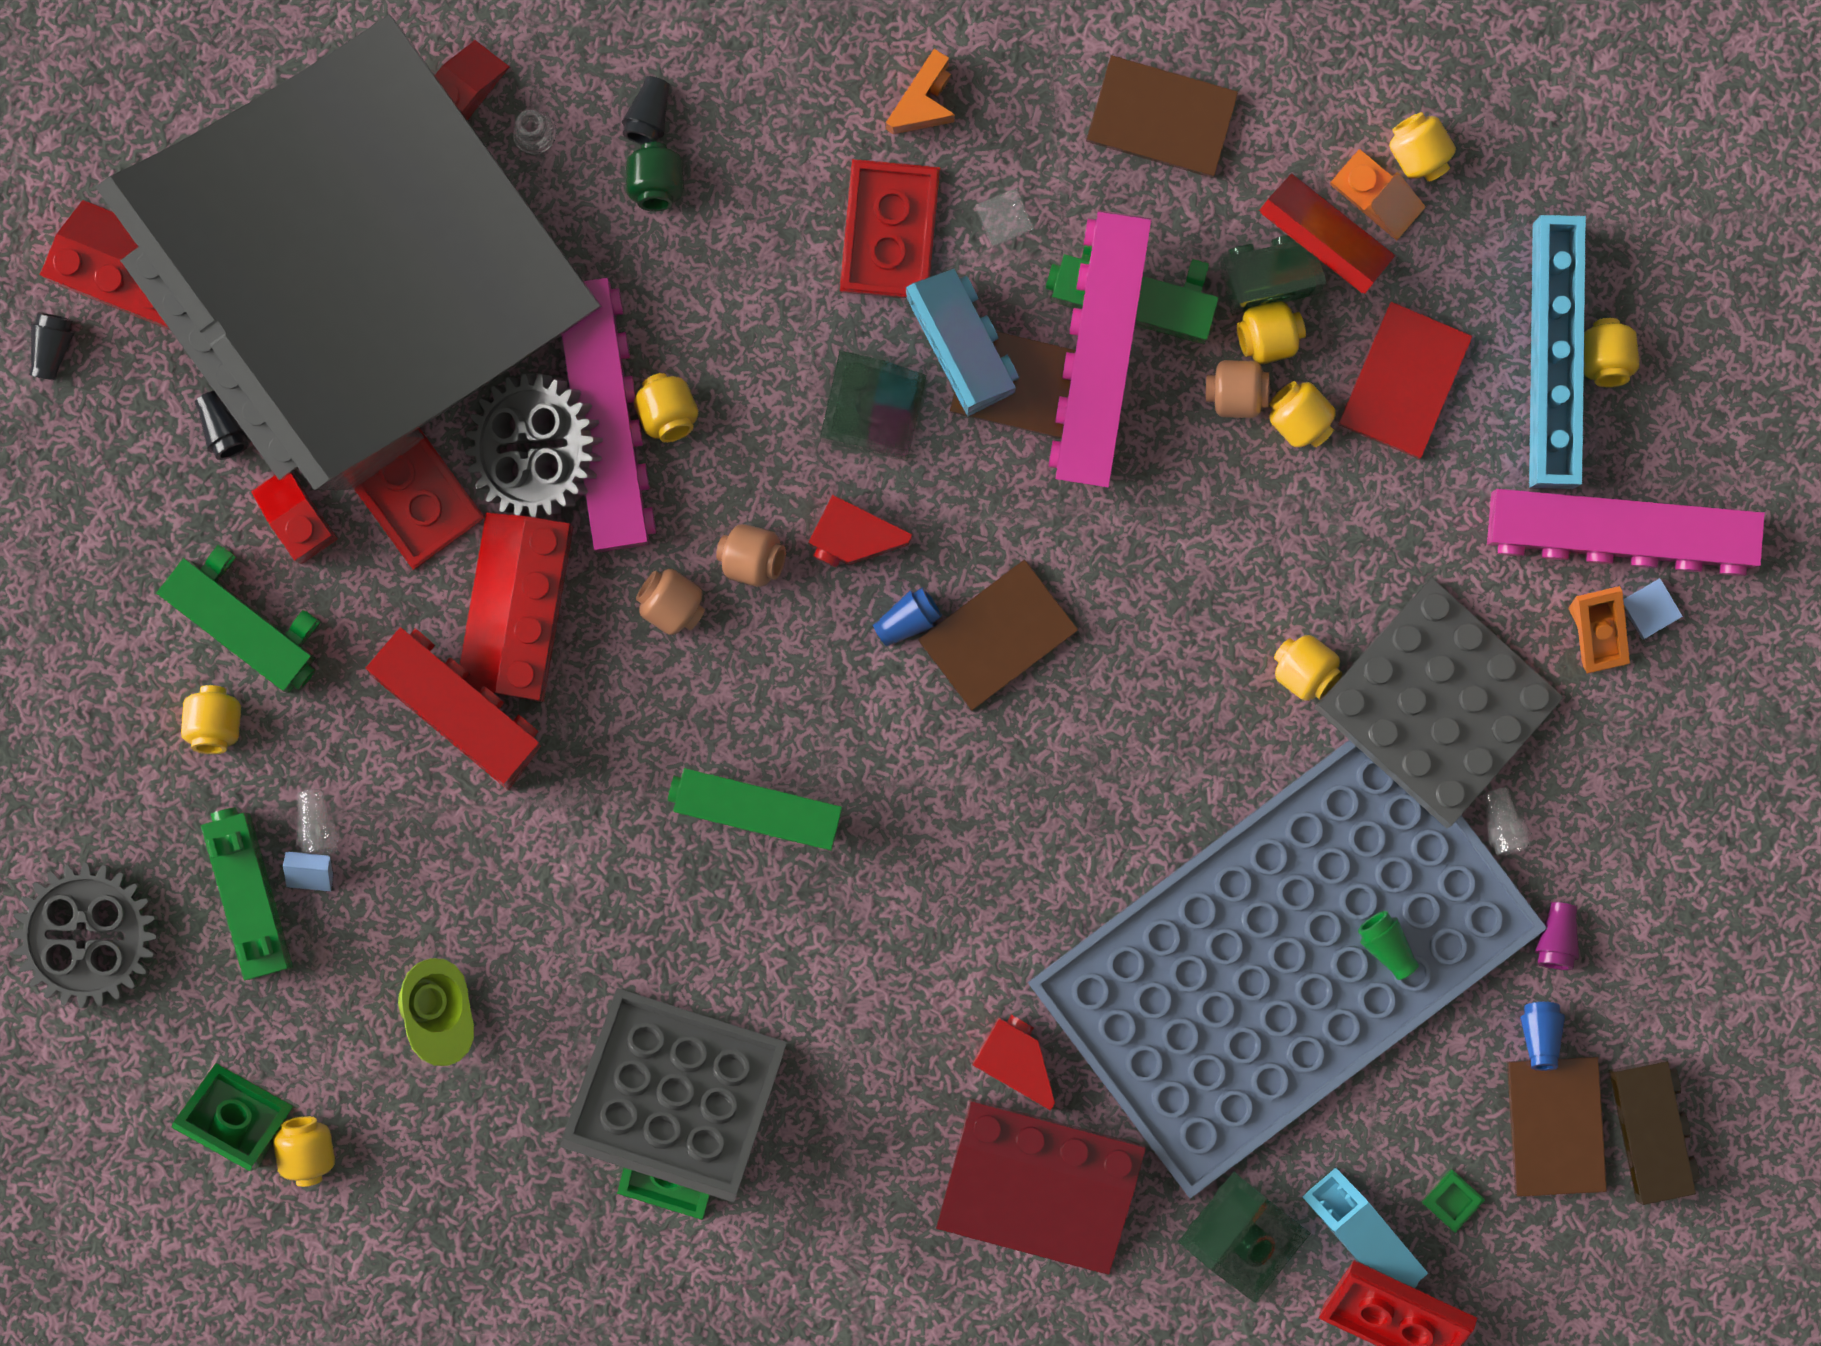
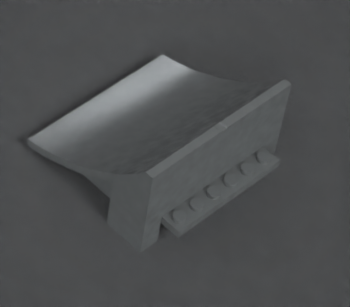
[96,14,602,490]

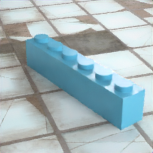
[1529,215,1586,489]

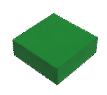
[1421,1169,1485,1233]

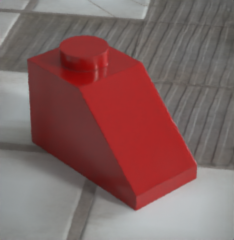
[435,40,510,120]
[251,473,338,564]
[808,495,912,568]
[972,1014,1055,1111]

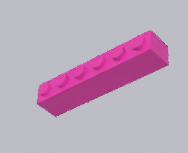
[1048,210,1151,487]
[562,278,656,553]
[1487,489,1765,576]

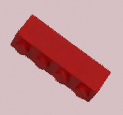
[39,200,171,331]
[460,513,574,702]
[365,627,541,790]

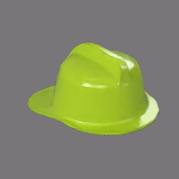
[398,958,474,1066]

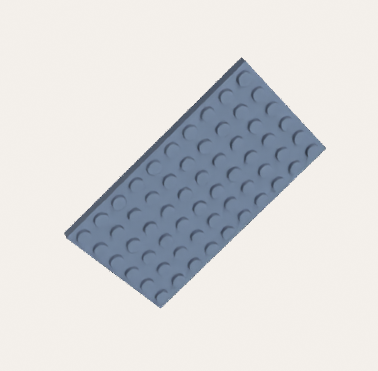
[1027,740,1547,1198]

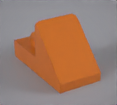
[886,49,955,134]
[1330,149,1426,241]
[1569,586,1630,674]

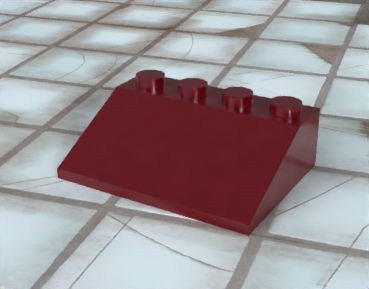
[936,1098,1146,1275]

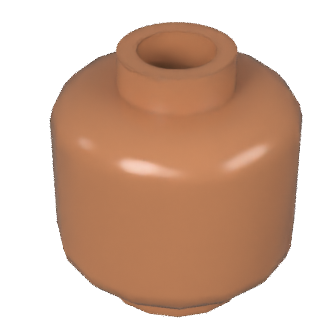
[1206,360,1270,418]
[716,524,786,587]
[636,569,705,635]

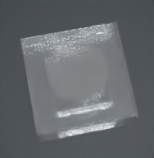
[975,188,1033,248]

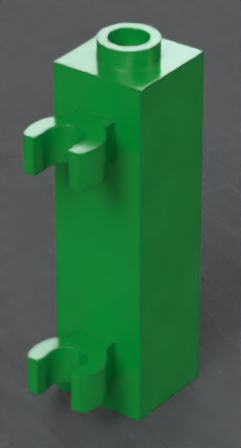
[1045,245,1219,345]
[156,545,321,693]
[667,768,843,851]
[200,807,293,981]

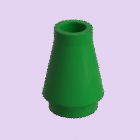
[1358,911,1419,980]

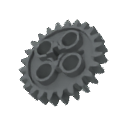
[465,374,603,519]
[11,863,160,1008]

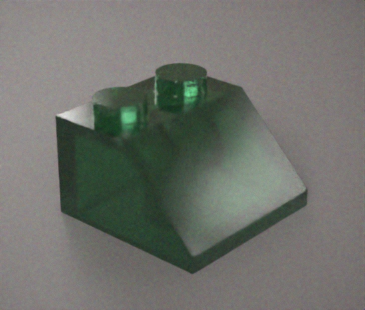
[1220,235,1326,315]
[820,350,927,462]
[1178,1172,1311,1303]

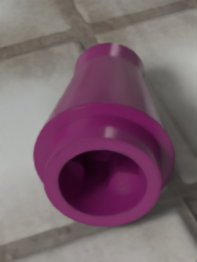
[1535,902,1579,970]

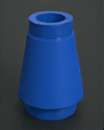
[873,587,942,647]
[1520,1002,1565,1071]

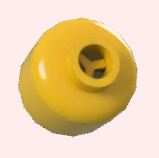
[1389,112,1456,182]
[1237,301,1306,364]
[1584,318,1640,387]
[634,373,698,443]
[1269,381,1336,448]
[1274,635,1342,701]
[181,685,241,754]
[273,1116,335,1187]

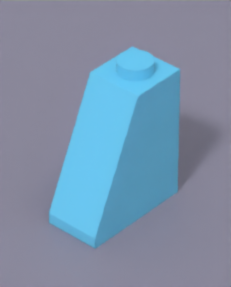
[1302,1168,1428,1288]

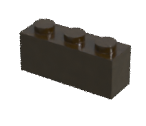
[1608,1059,1700,1205]

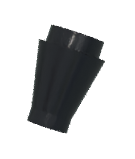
[622,76,670,145]
[29,312,75,380]
[194,391,249,460]

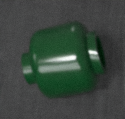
[626,142,684,212]

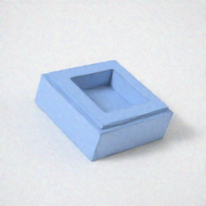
[1623,578,1683,640]
[283,852,333,892]

